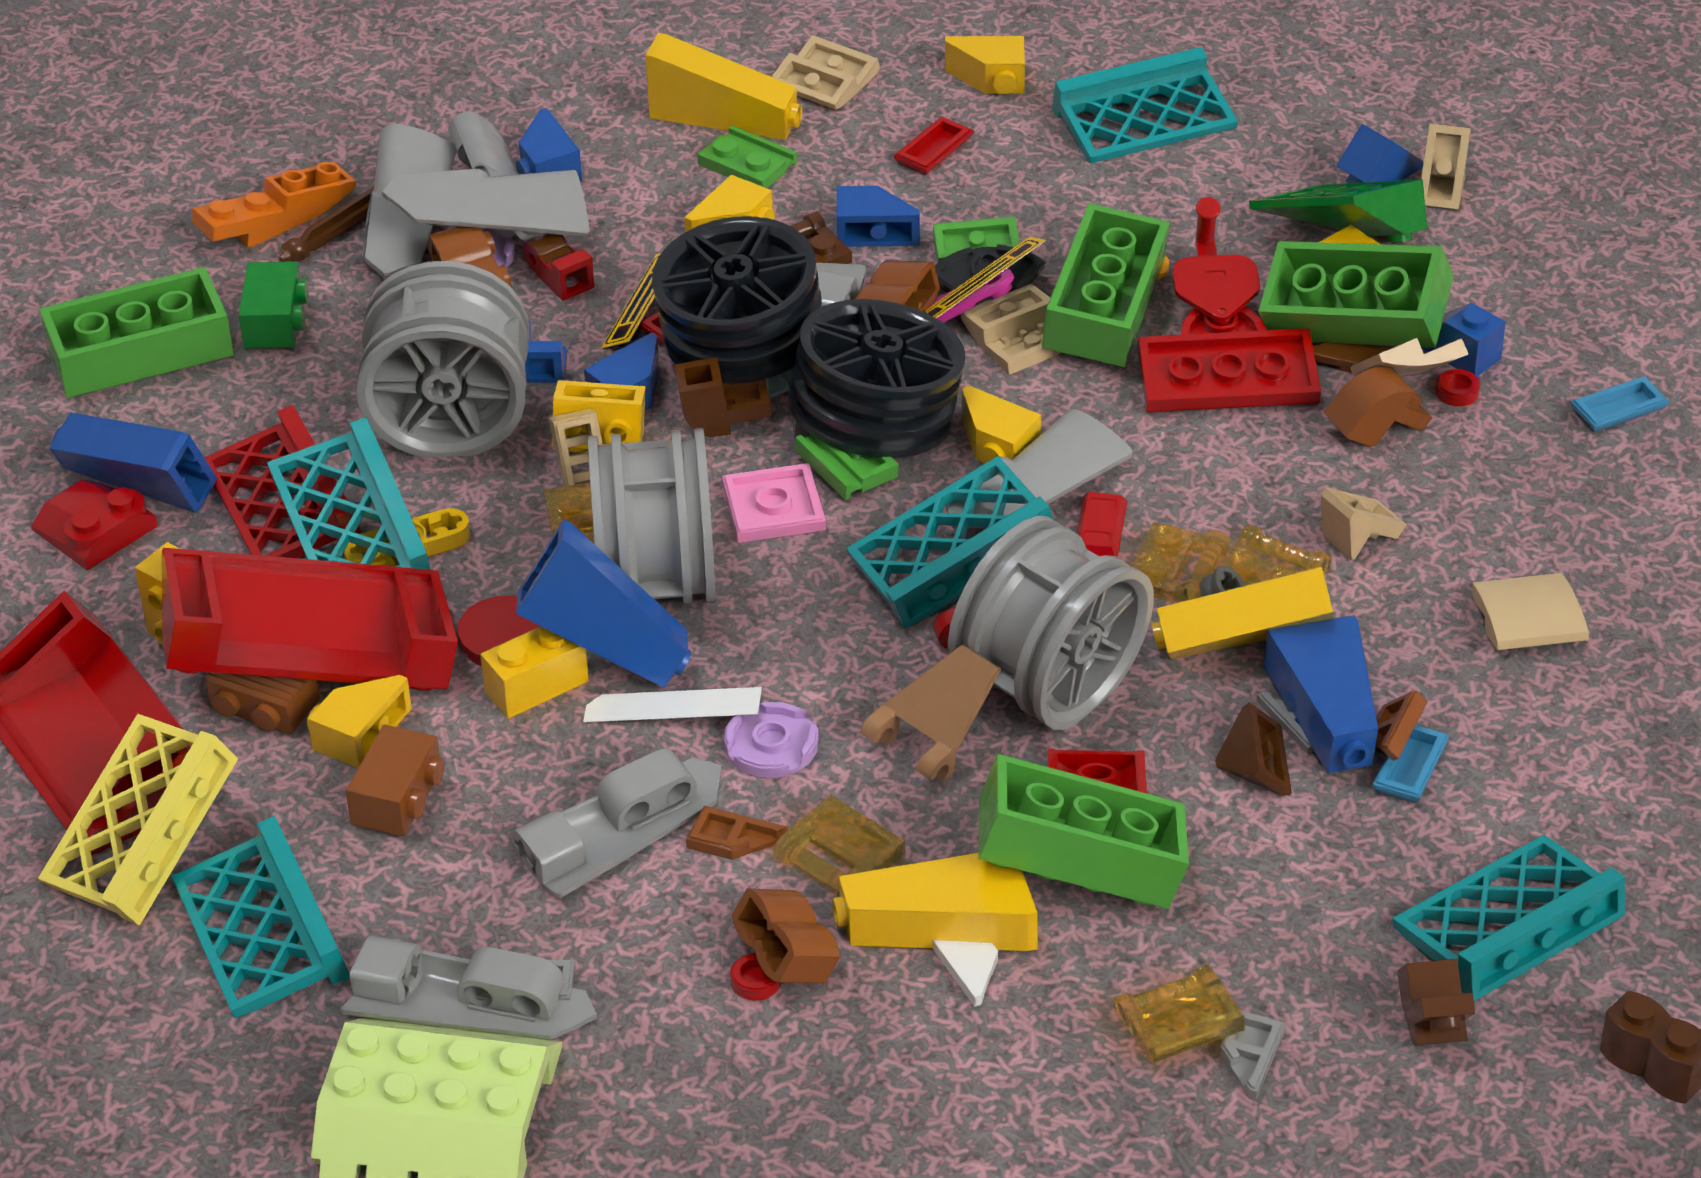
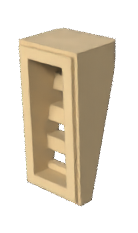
[549,409,602,508]

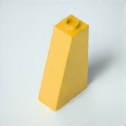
[645,33,802,140]
[1151,567,1334,659]
[832,853,1038,951]

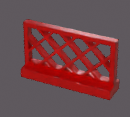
[204,404,362,558]

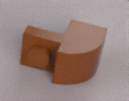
[1324,366,1432,447]

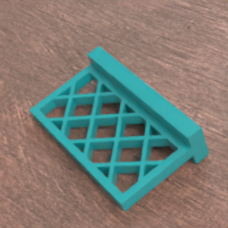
[1052,47,1238,163]
[267,417,431,570]
[846,456,1054,628]
[171,815,350,1018]
[1392,834,1625,1001]

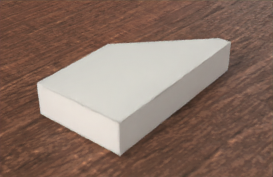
[932,940,998,1007]

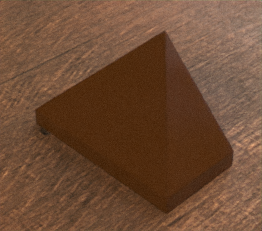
[1215,702,1292,796]

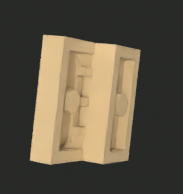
[772,35,881,110]
[961,284,1061,375]
[1350,338,1469,377]
[1472,573,1589,650]

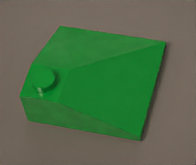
[1249,179,1427,242]

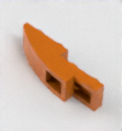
[191,162,356,248]

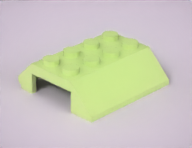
[311,1017,563,1178]

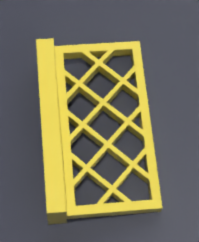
[38,714,238,926]

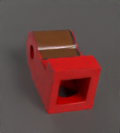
[523,233,595,301]

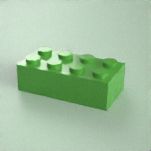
[1042,203,1170,367]
[1258,241,1454,348]
[39,267,234,398]
[979,754,1189,909]

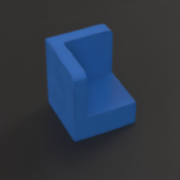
[525,321,567,383]

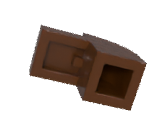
[674,357,772,437]
[1397,959,1475,1046]

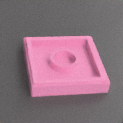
[722,463,826,543]

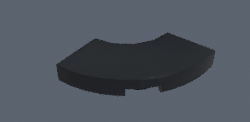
[935,244,1046,293]

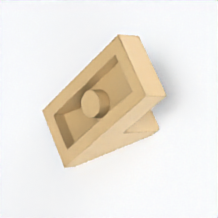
[1421,123,1471,210]
[1321,487,1407,560]

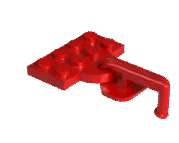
[1137,197,1321,412]

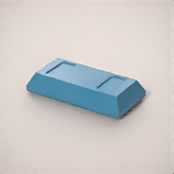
[1570,376,1669,432]
[1372,725,1449,803]

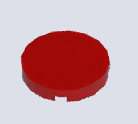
[457,596,540,666]

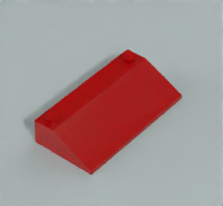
[162,547,458,691]
[0,591,191,856]

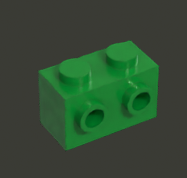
[239,261,309,349]

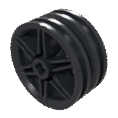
[652,216,823,384]
[789,299,966,458]

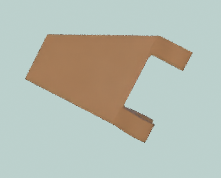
[860,645,1002,783]

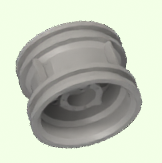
[356,261,529,457]
[588,428,716,604]
[948,516,1154,730]

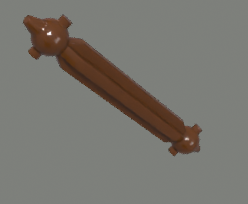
[278,186,374,262]

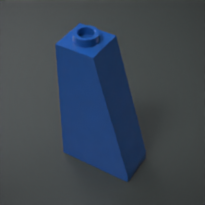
[49,412,217,513]
[516,519,691,688]
[1263,615,1378,773]

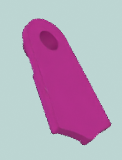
[923,269,1014,322]

